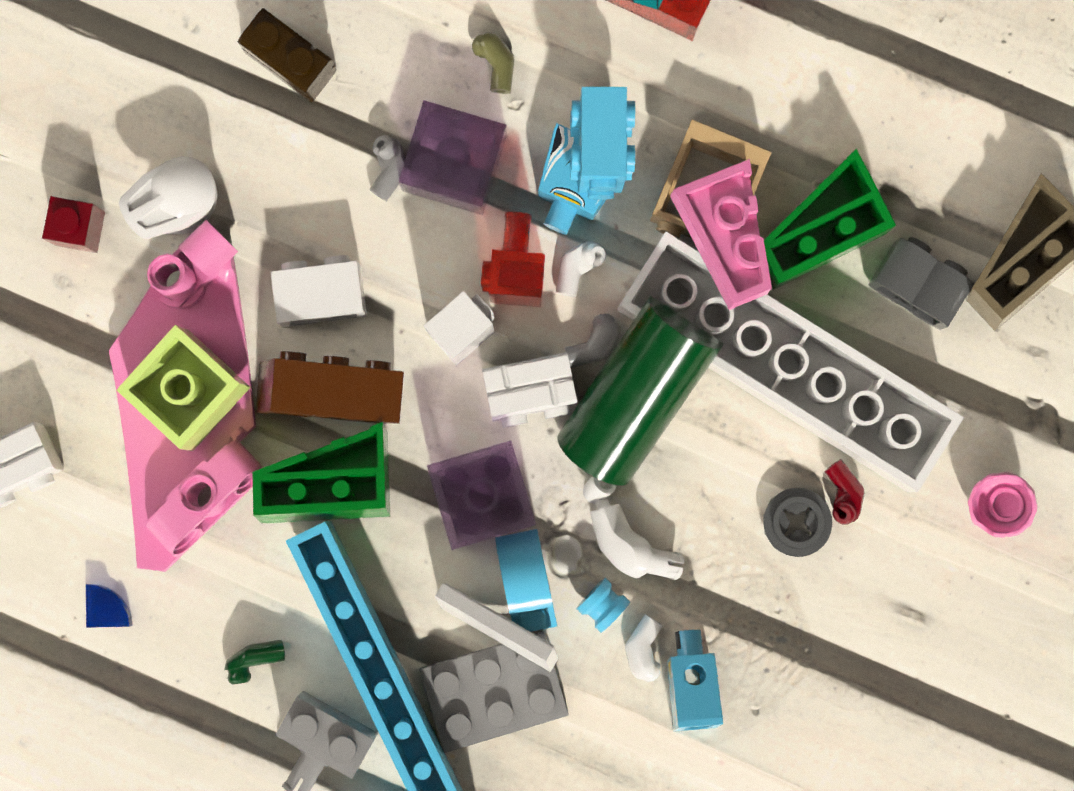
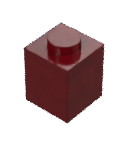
[42,196,105,253]

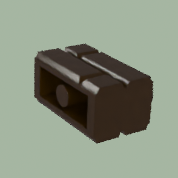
[237,8,337,103]

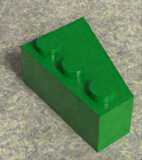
[764,148,896,290]
[252,422,391,524]

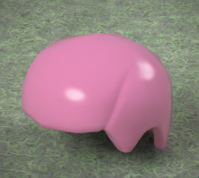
[968,472,1038,538]

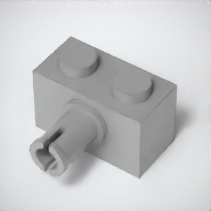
[275,691,378,791]

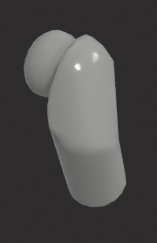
[369,135,408,202]

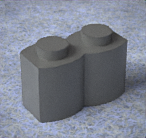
[868,237,974,330]

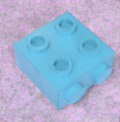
[570,87,635,200]

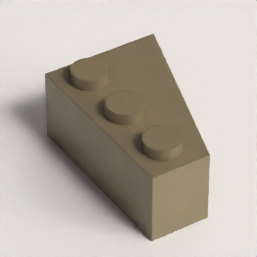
[966,173,1074,331]

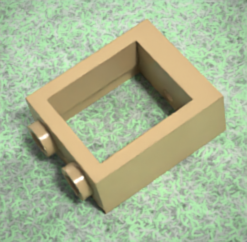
[650,120,772,246]

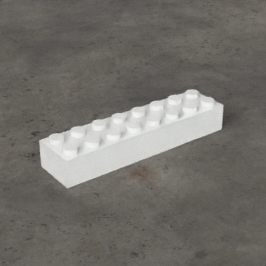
[617,232,964,492]

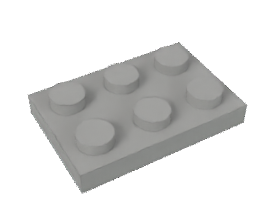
[419,631,569,753]

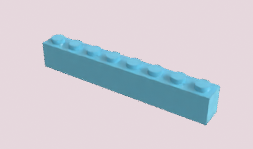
[286,521,463,791]

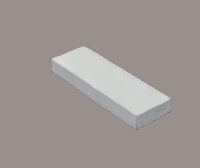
[435,583,558,672]

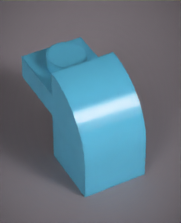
[495,529,557,632]

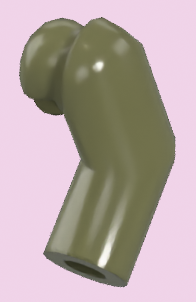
[472,32,514,94]

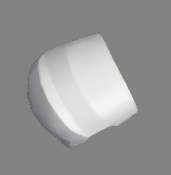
[119,156,218,239]

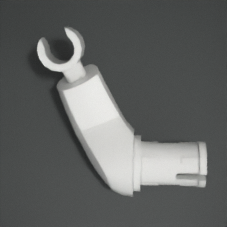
[583,477,684,580]

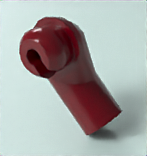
[824,459,865,525]

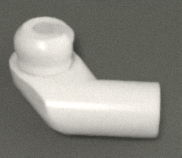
[555,241,606,297]
[625,614,663,682]

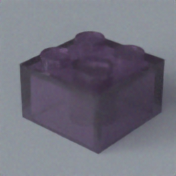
[398,100,507,215]
[427,440,536,550]

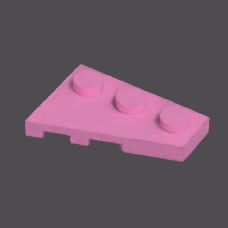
[670,159,772,310]

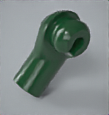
[224,640,285,685]

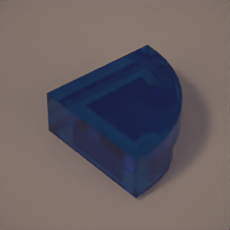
[86,584,133,628]

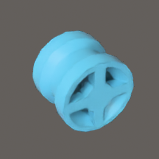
[576,578,630,633]

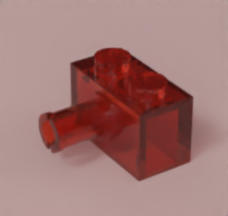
[481,212,545,307]

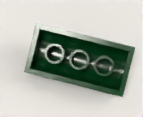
[557,295,724,486]

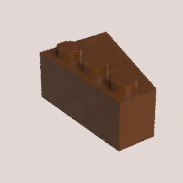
[255,351,404,424]

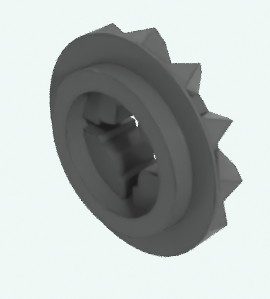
[763,488,832,557]

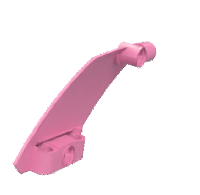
[109,220,264,572]

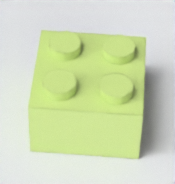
[116,325,251,451]

